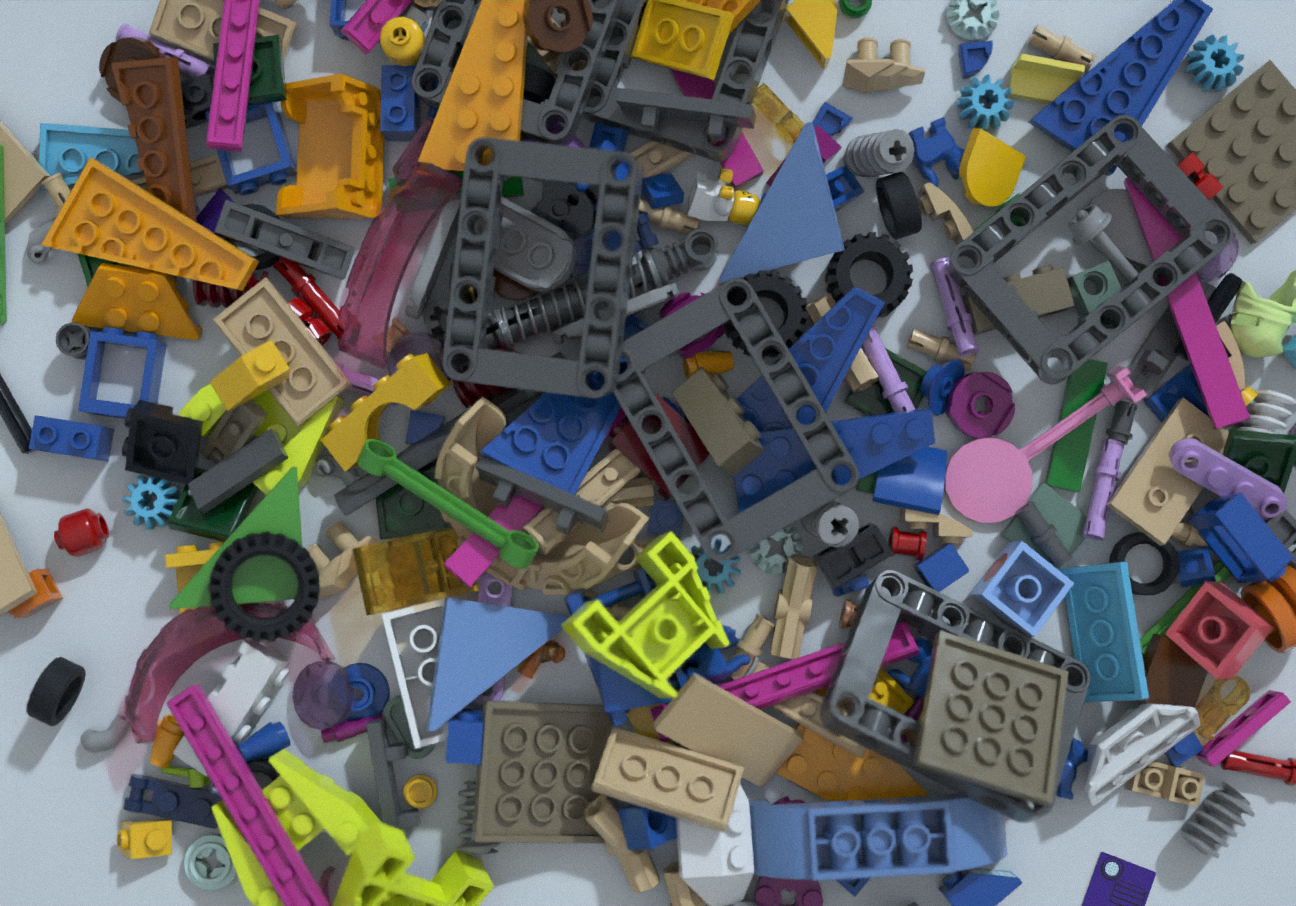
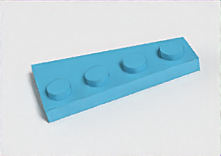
[39,123,144,191]

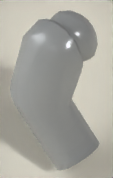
[27,217,56,263]
[315,455,360,487]
[80,714,132,753]

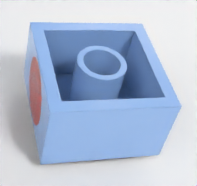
[970,541,1074,637]

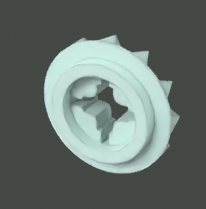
[947,0,1000,40]
[749,525,803,574]
[184,835,237,890]

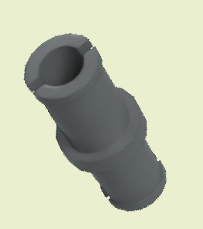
[1015,501,1072,568]

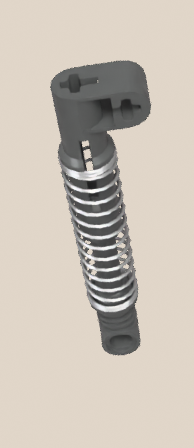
[423,229,718,371]

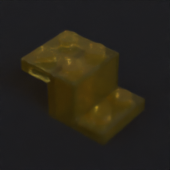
[352,527,479,616]

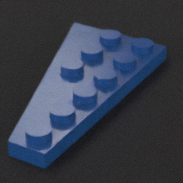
[1028,0,1213,176]
[737,286,885,431]
[479,315,650,495]
[734,408,936,513]

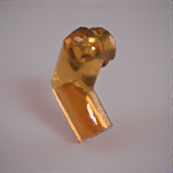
[517,640,566,679]

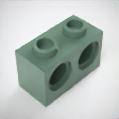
[1067,260,1122,329]

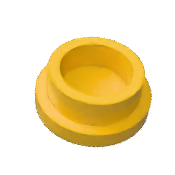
[403,774,438,809]

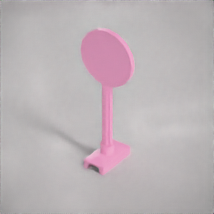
[945,365,1147,523]

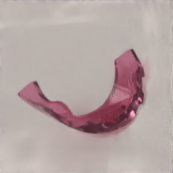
[338,162,463,370]
[124,601,336,744]

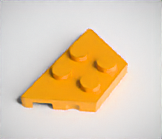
[71,263,203,340]

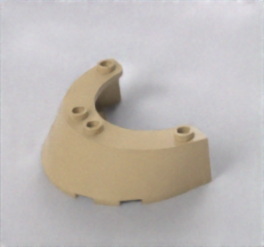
[435,397,649,595]

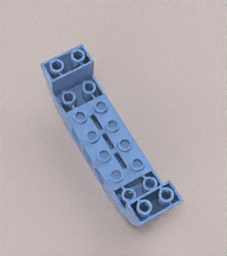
[748,794,1007,881]

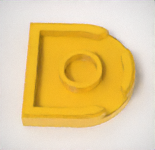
[959,128,1026,207]

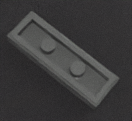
[188,428,288,514]

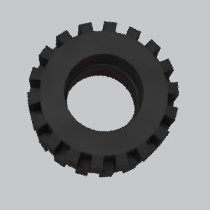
[825,232,913,319]
[724,270,808,359]

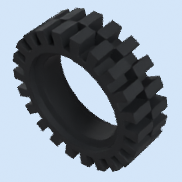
[209,531,320,642]

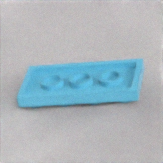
[1061,561,1149,702]

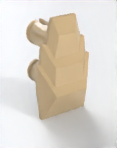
[842,37,925,93]
[306,521,378,599]

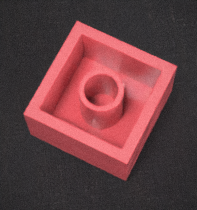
[1165,581,1275,679]

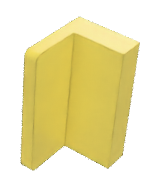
[1008,54,1085,104]

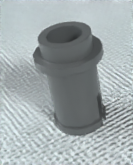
[1105,401,1137,445]

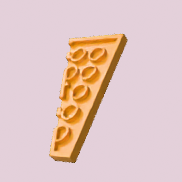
[415,0,528,172]
[41,158,259,291]
[775,687,929,802]

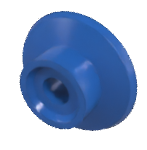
[921,359,965,416]
[330,663,390,721]

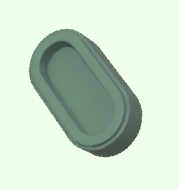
[383,695,435,759]

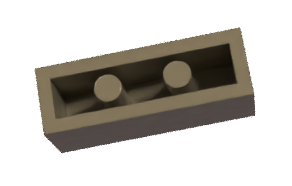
[962,265,1075,335]
[671,367,765,476]

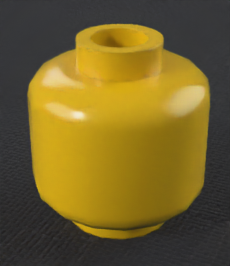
[380,17,425,67]

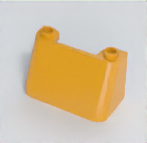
[276,73,385,219]

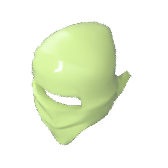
[1230,270,1296,358]

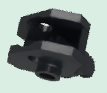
[530,180,597,235]

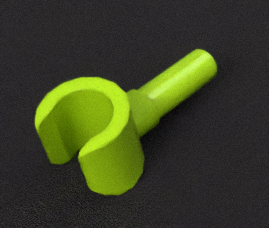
[161,766,210,788]

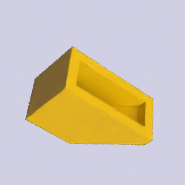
[783,0,837,69]
[210,339,290,412]

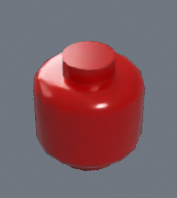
[54,508,109,557]

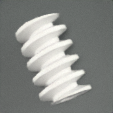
[1238,390,1296,434]

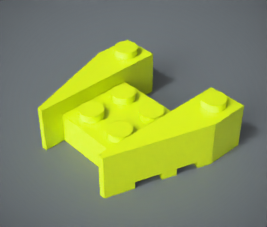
[178,384,345,495]
[561,531,730,699]
[212,749,382,906]
[332,821,494,906]

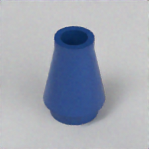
[236,721,291,763]

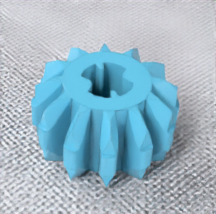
[1185,34,1244,93]
[956,74,1014,131]
[122,475,180,530]
[691,538,741,594]

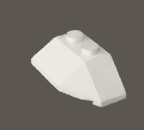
[1084,703,1201,806]
[676,783,754,906]

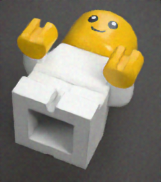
[687,168,759,227]

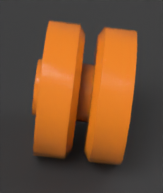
[1240,566,1296,653]

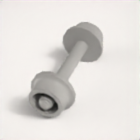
[1067,204,1161,288]

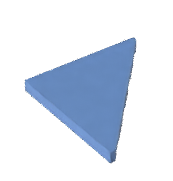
[720,122,845,283]
[426,598,570,731]

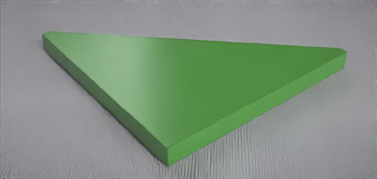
[169,467,302,609]

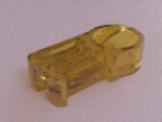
[752,83,804,145]
[1195,676,1250,740]

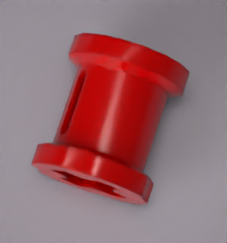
[888,526,927,561]

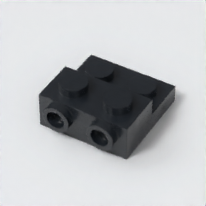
[122,399,203,484]

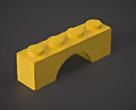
[321,353,452,472]

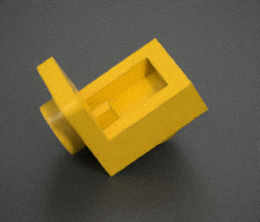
[117,819,172,859]

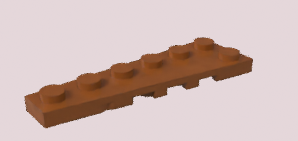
[112,57,196,222]

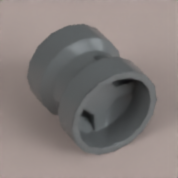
[55,322,95,360]

